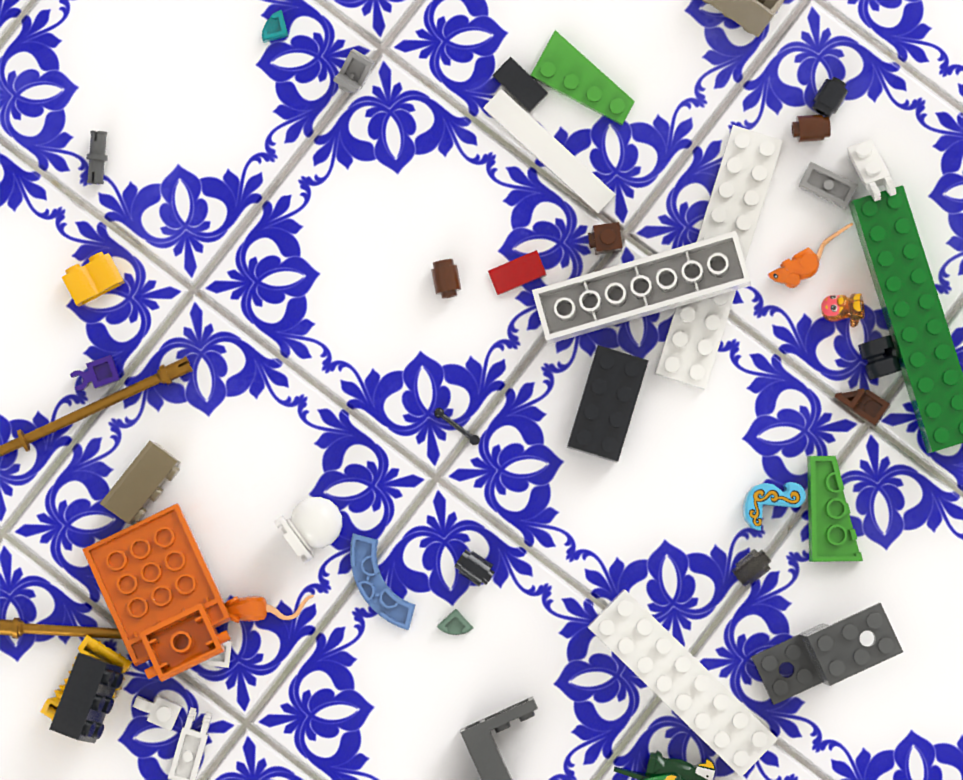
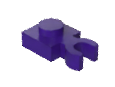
[70,355,120,391]

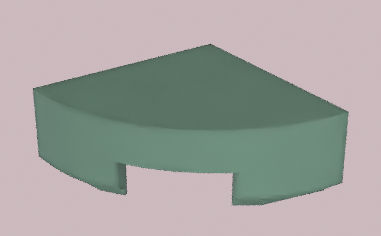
[437,609,474,635]

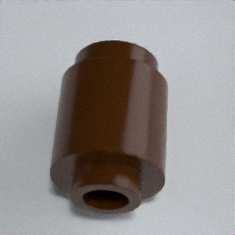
[791,114,831,142]
[431,259,461,299]

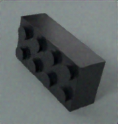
[566,345,649,463]

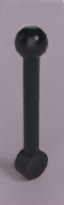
[434,408,480,445]

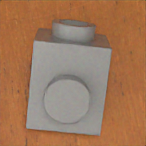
[333,49,376,93]

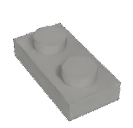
[798,162,858,209]

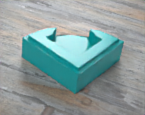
[262,10,289,43]

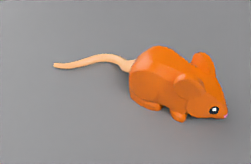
[768,223,853,288]
[225,595,314,623]

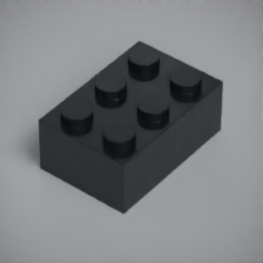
[49,653,123,743]

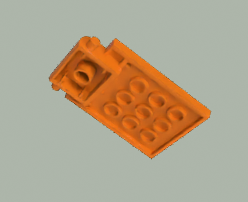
[82,503,232,682]

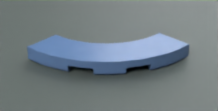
[350,533,415,630]

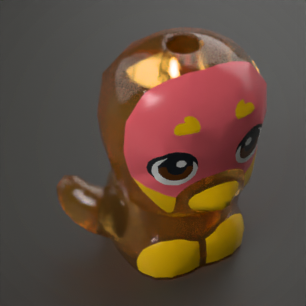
[821,293,865,328]

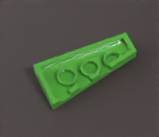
[530,30,635,126]
[807,456,863,562]

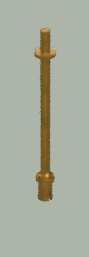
[0,356,193,457]
[0,618,122,639]

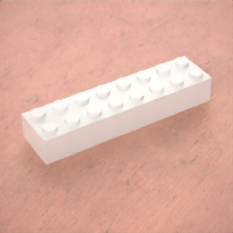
[532,231,751,344]
[587,589,778,777]

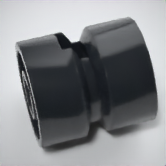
[858,335,902,380]

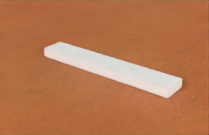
[483,89,616,214]

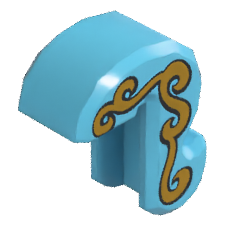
[743,482,806,531]

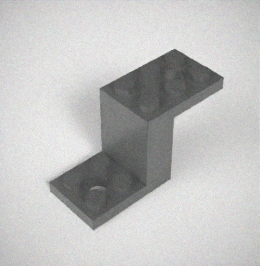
[751,603,903,705]
[460,696,538,780]

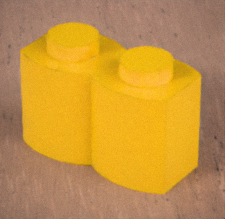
[62,252,125,307]

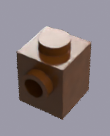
[588,222,623,255]

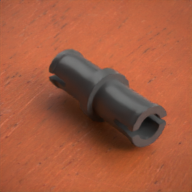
[86,130,108,184]

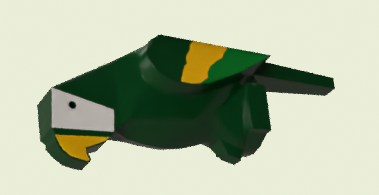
[613,750,715,780]

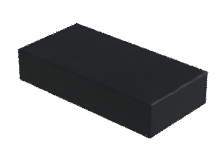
[492,57,548,113]

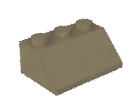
[702,0,785,37]
[100,441,181,524]

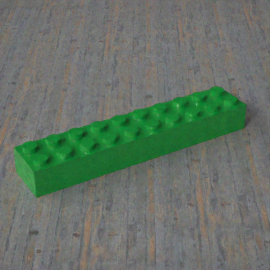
[849,185,963,453]

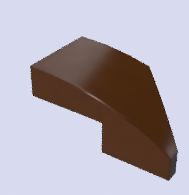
[834,388,891,427]

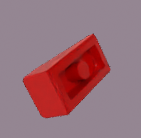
[488,250,547,295]

